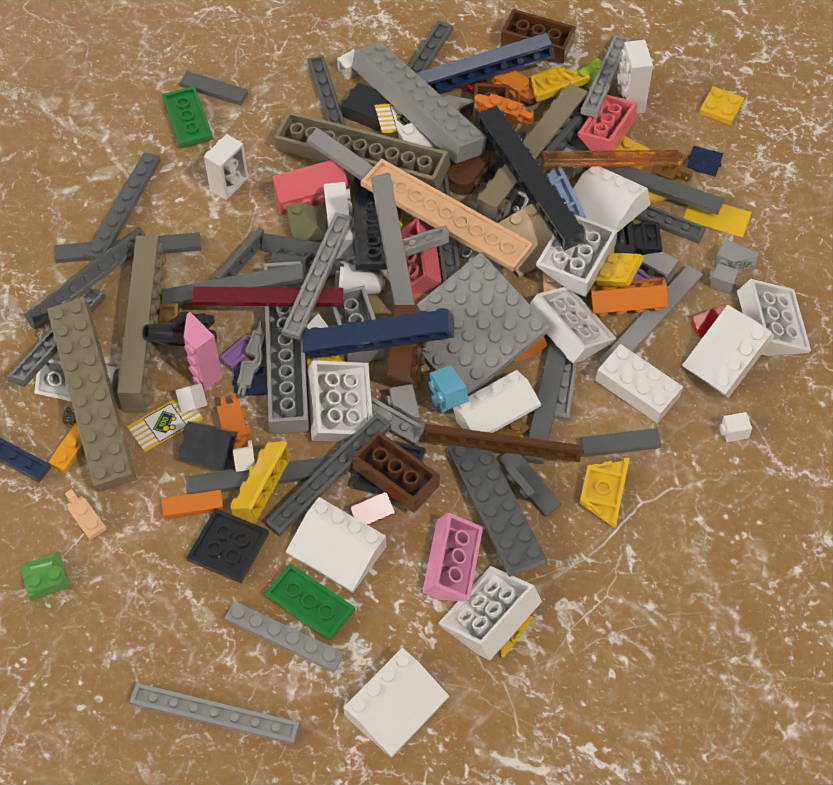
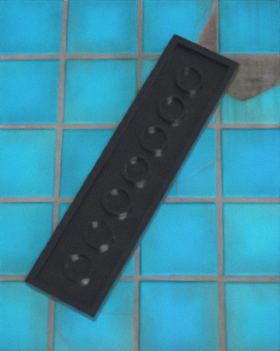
[354,176,387,270]

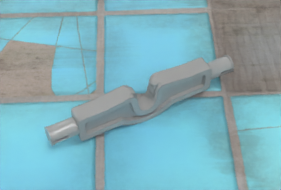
[236,321,266,398]

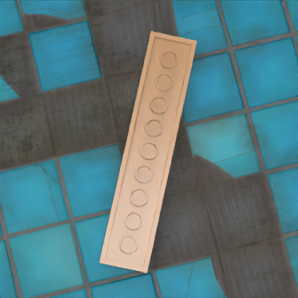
[361,158,533,272]

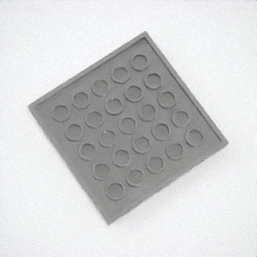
[417,252,551,396]

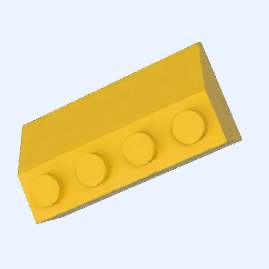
[230,441,290,524]

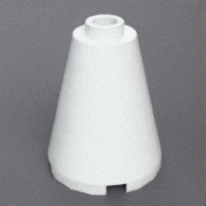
[334,261,385,295]

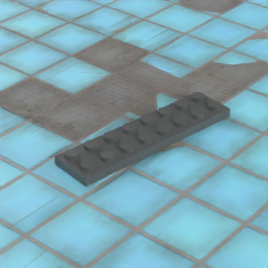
[448,445,547,577]

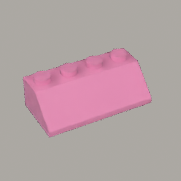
[184,312,223,390]
[422,513,483,601]

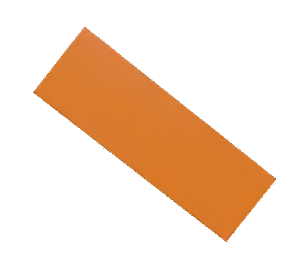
[161,490,224,519]

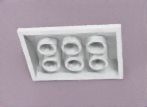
[573,164,650,232]
[536,215,617,297]
[737,279,811,356]
[530,287,617,364]
[682,305,774,398]
[307,360,373,442]
[286,497,387,593]
[438,566,542,661]
[343,648,449,758]

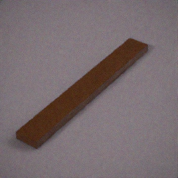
[424,424,582,462]

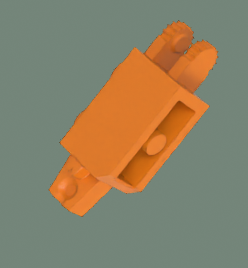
[485,70,536,104]
[474,94,534,128]
[217,393,251,449]

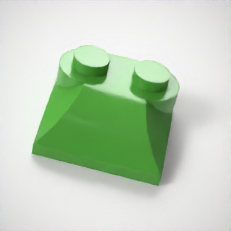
[20,552,70,601]

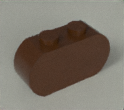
[447,149,491,195]

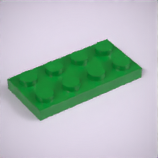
[162,86,213,148]
[264,563,355,641]

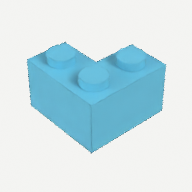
[429,365,469,413]

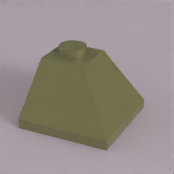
[286,202,327,242]

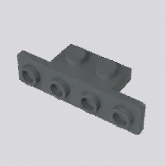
[262,233,321,266]
[500,452,562,516]

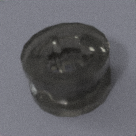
[63,407,76,426]

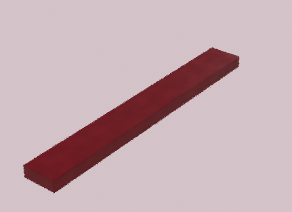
[192,286,344,307]

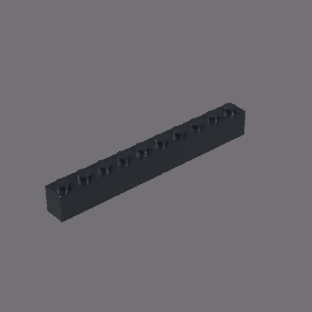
[478,105,586,251]

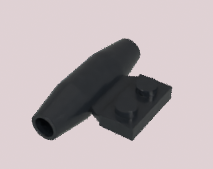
[615,221,663,254]
[142,311,217,347]

